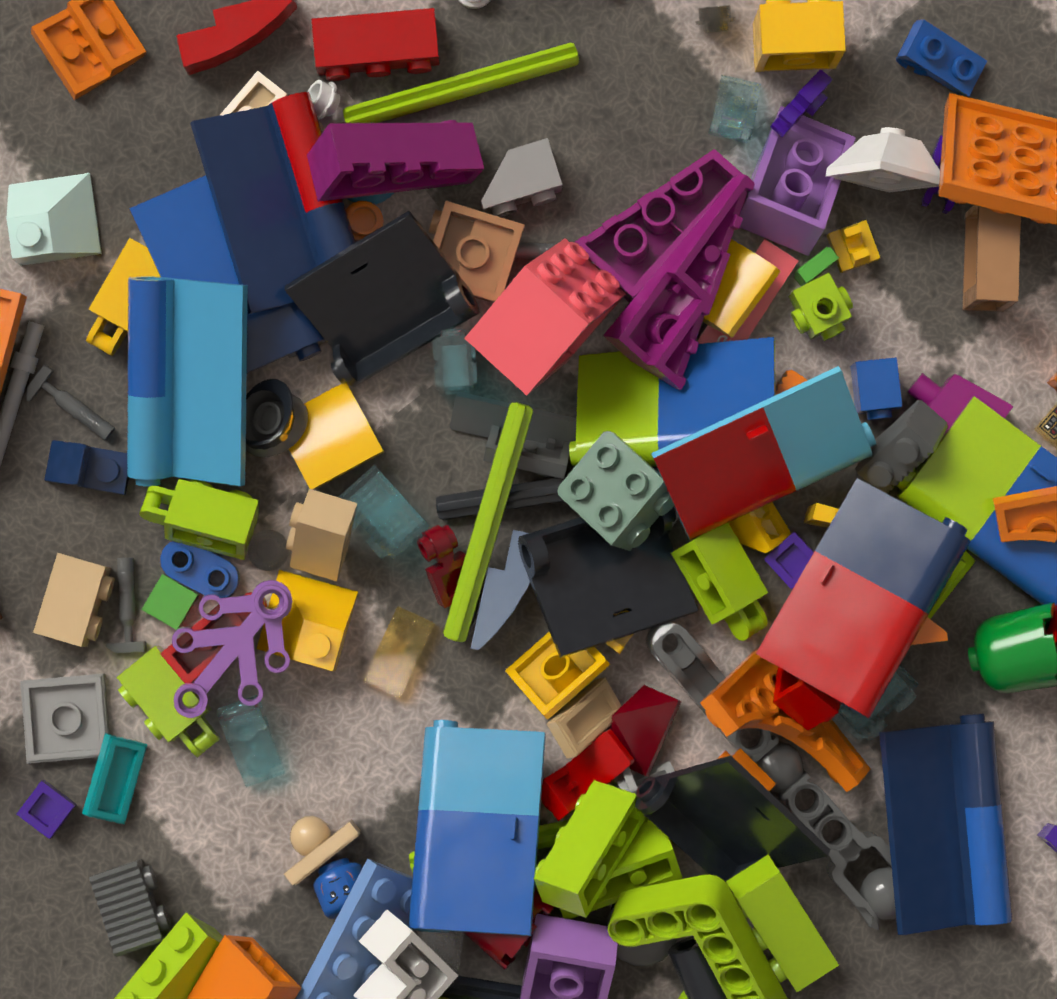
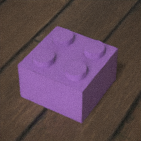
[520,914,618,999]

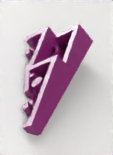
[603,174,755,390]

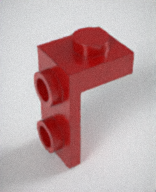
[541,729,634,821]

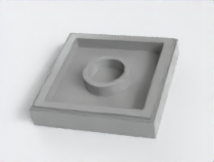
[20,674,109,764]

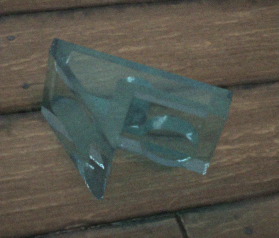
[708,75,761,143]

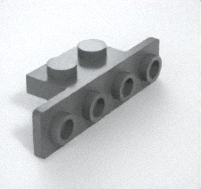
[450,392,576,479]

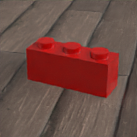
[311,8,440,81]

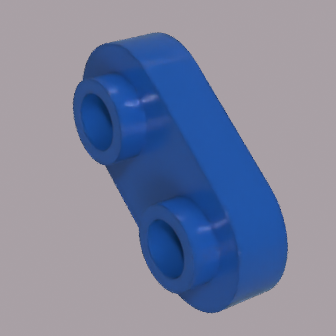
[160,541,240,598]

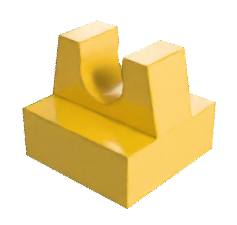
[827,220,880,274]

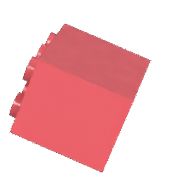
[464,238,626,396]

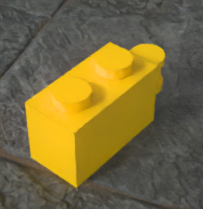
[86,238,161,356]

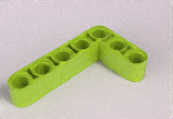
[607,874,788,999]

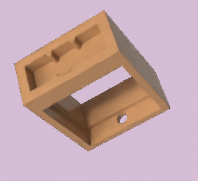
[962,205,1021,312]

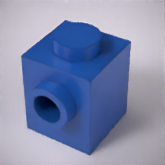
[850,357,902,421]

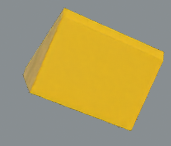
[505,631,611,720]

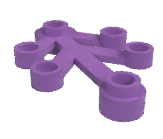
[172,580,292,718]

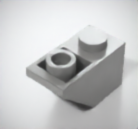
[481,138,562,217]

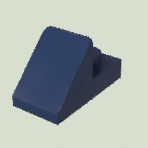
[44,440,129,495]

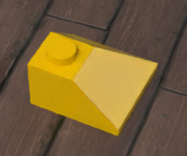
[256,570,358,671]

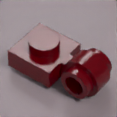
[417,525,466,609]

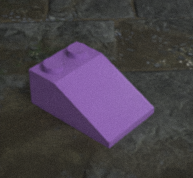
[740,106,856,256]

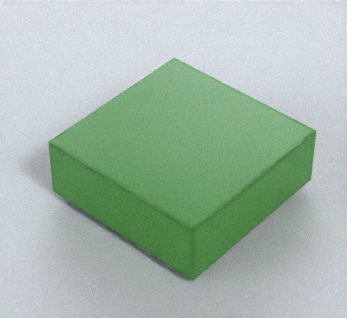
[794,247,839,286]
[141,574,199,630]

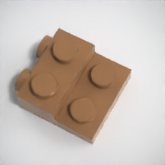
[429,201,525,303]

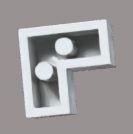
[353,910,458,999]

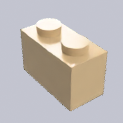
[286,489,357,581]
[33,553,115,647]

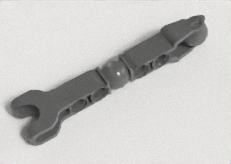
[646,622,896,930]

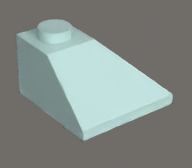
[6,173,102,266]

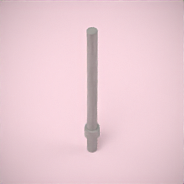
[0,321,45,466]

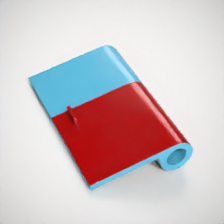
[651,366,876,540]

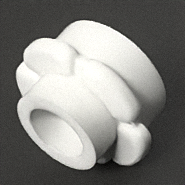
[308,80,340,120]

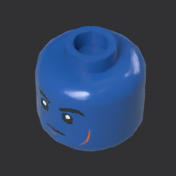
[313,858,363,919]

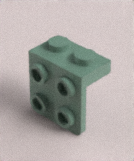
[558,431,674,551]

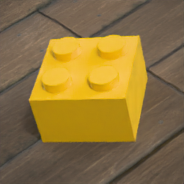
[752,0,846,72]

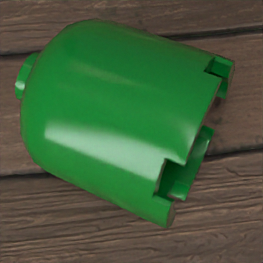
[968,602,1057,693]

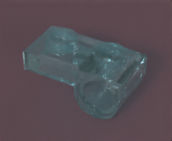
[217,695,285,788]

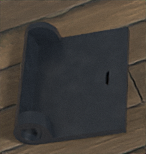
[285,211,480,387]
[518,506,698,658]
[635,755,831,895]

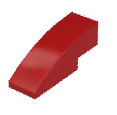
[176,0,297,75]

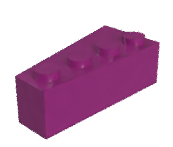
[307,120,484,202]
[575,149,743,303]

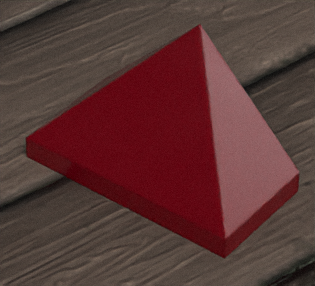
[611,685,682,777]

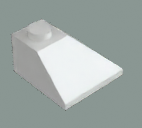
[826,127,940,192]

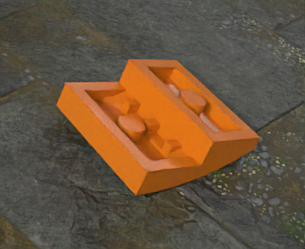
[31,0,147,100]

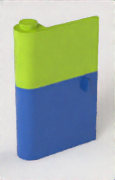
[569,337,776,467]
[897,396,1057,605]

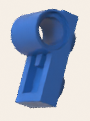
[896,19,987,97]

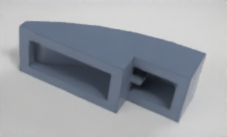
[470,530,530,650]

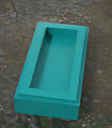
[82,733,148,824]

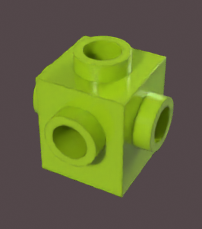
[788,273,853,341]

